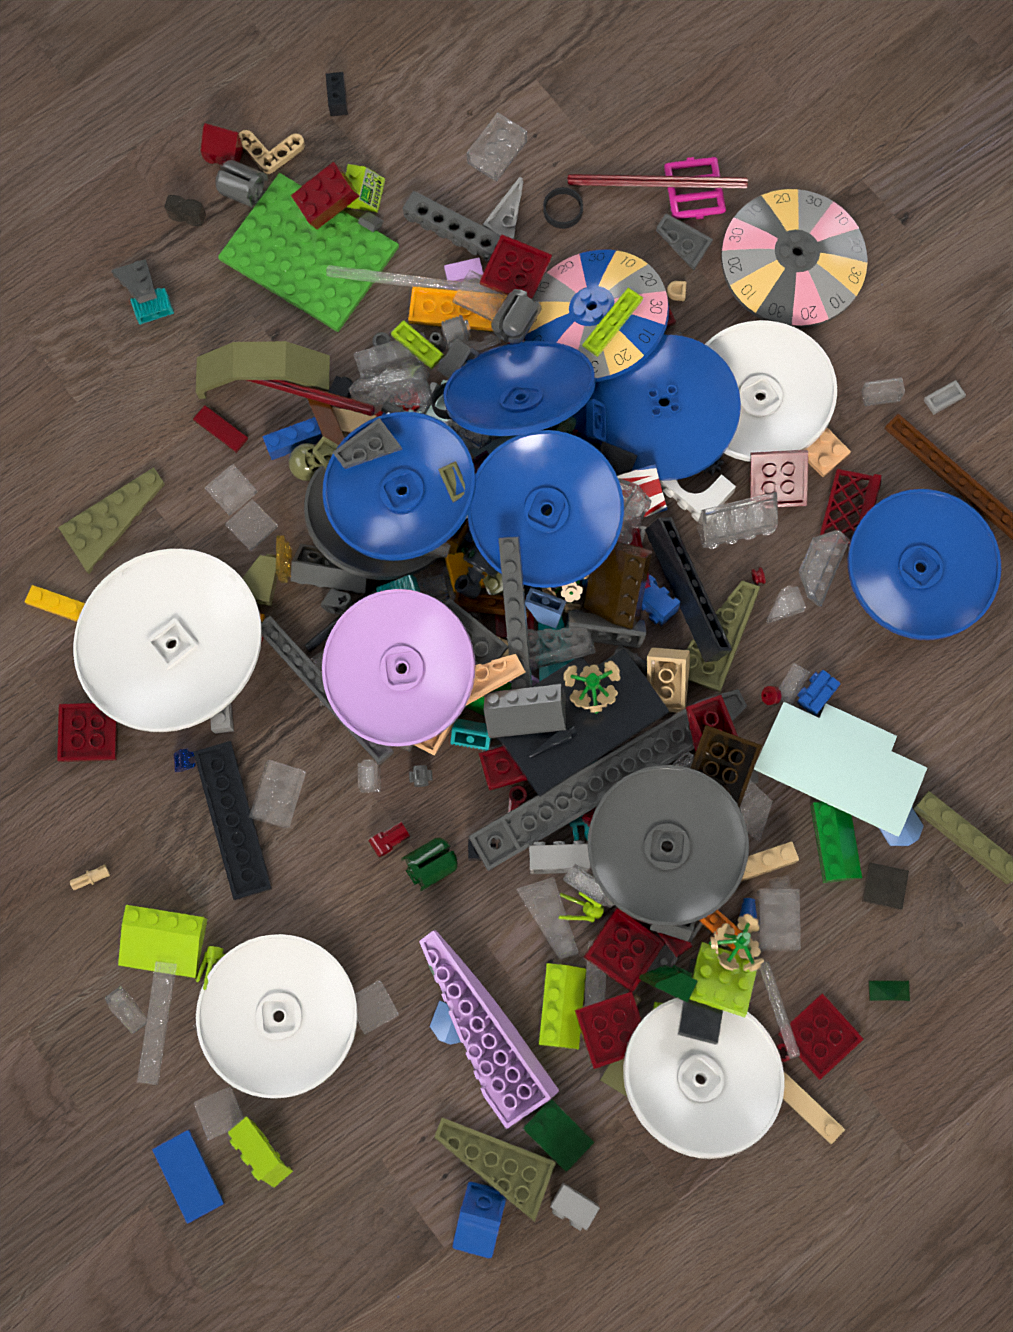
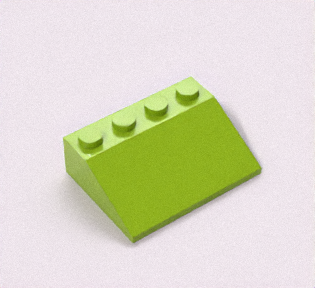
[118,905,208,978]

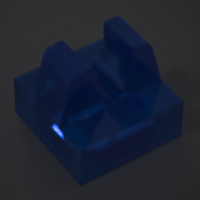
[173,749,196,772]

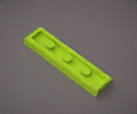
[582,287,643,357]

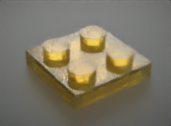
[276,535,292,583]

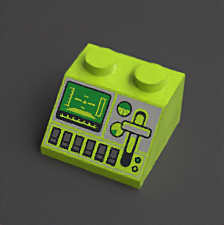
[346,164,385,212]

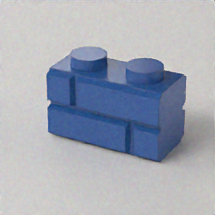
[797,670,841,716]

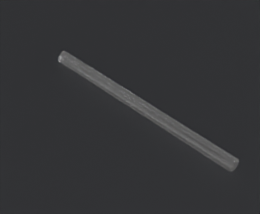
[326,265,504,295]

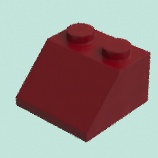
[200,123,244,165]

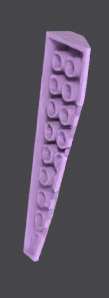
[419,930,559,1129]

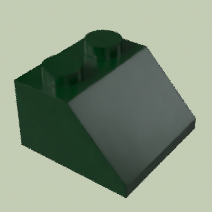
[639,964,698,1003]

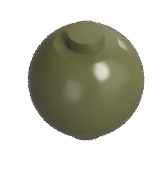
[289,444,323,481]

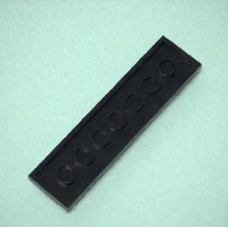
[193,741,272,901]

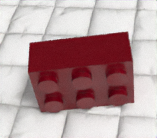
[291,162,360,230]

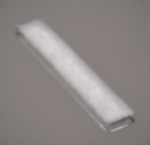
[137,961,177,1085]

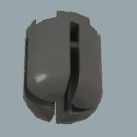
[216,160,268,208]
[491,289,542,344]

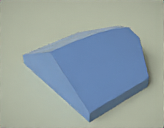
[878,807,924,846]
[430,1001,461,1045]

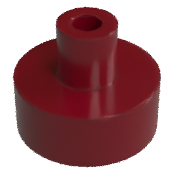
[761,686,782,705]

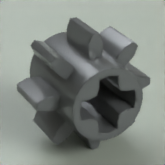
[409,765,433,787]

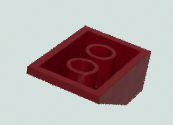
[686,695,738,751]

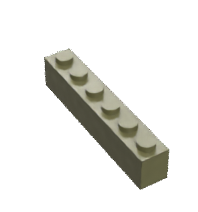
[913,791,1013,884]

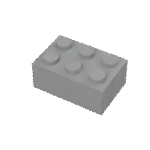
[529,841,590,874]
[551,1182,600,1231]

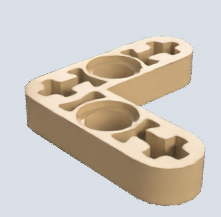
[239,130,305,174]

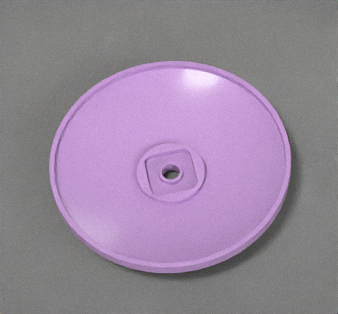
[322,589,476,746]

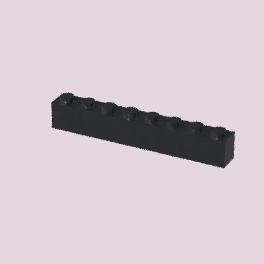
[645,517,732,662]

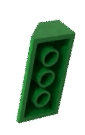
[810,801,862,883]

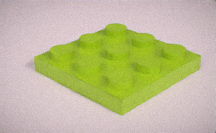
[690,942,757,1018]

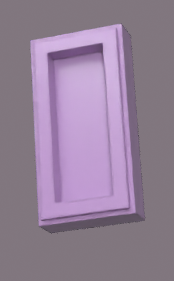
[444,258,483,285]

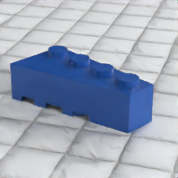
[641,574,680,627]

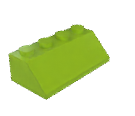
[539,963,586,1049]

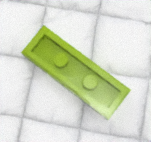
[391,320,444,370]

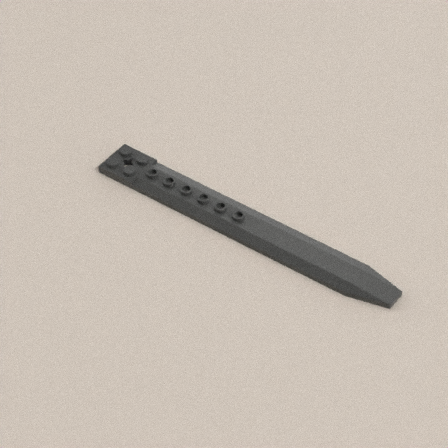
[468,689,747,871]

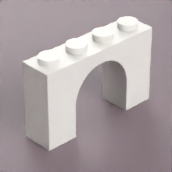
[660,475,736,524]

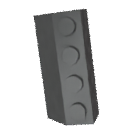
[291,544,370,593]
[564,609,646,648]
[484,684,566,738]

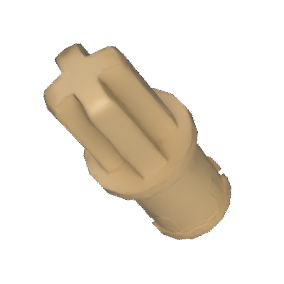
[70,864,110,890]

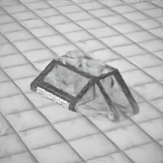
[799,530,850,607]

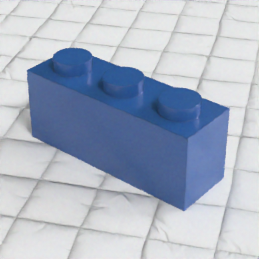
[262,417,323,460]

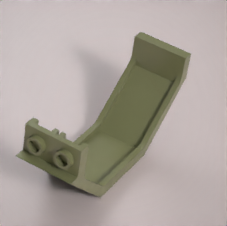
[196,341,330,399]

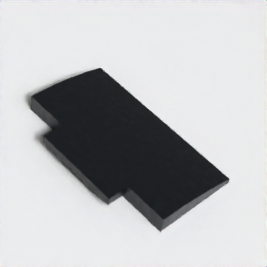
[497,649,669,797]

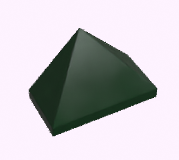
[868,981,910,1001]

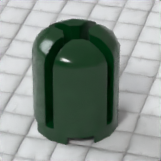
[401,837,458,891]

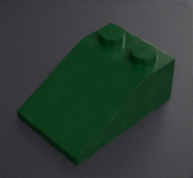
[523,1099,595,1172]

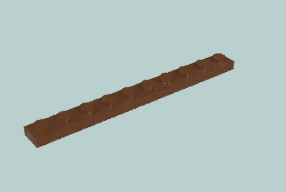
[884,414,1013,540]

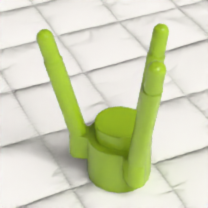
[559,891,604,922]
[196,946,226,990]

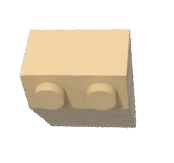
[647,648,690,712]

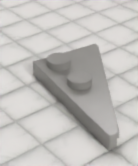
[483,177,523,239]

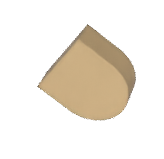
[667,281,686,301]

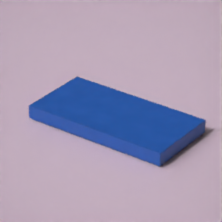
[152,1130,225,1224]

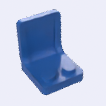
[564,399,606,444]
[453,1182,506,1258]

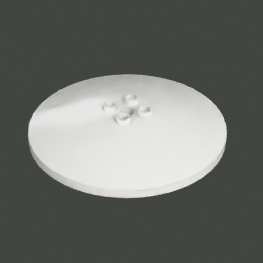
[705,321,837,462]
[196,934,358,1098]
[623,998,784,1159]

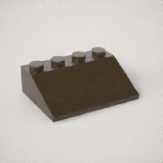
[584,541,652,629]
[690,725,762,809]

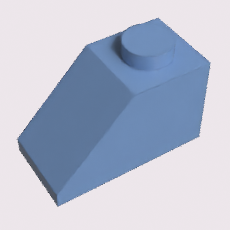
[525,588,566,629]

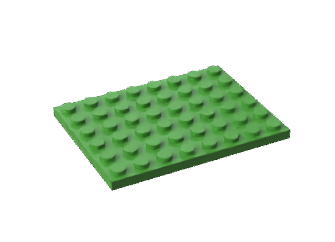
[218,173,399,332]

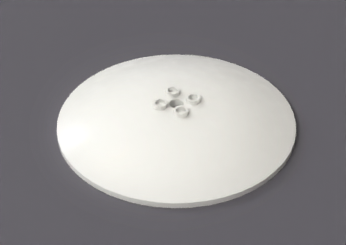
[73,549,262,732]

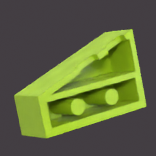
[227,1116,293,1187]

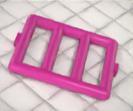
[664,157,726,219]

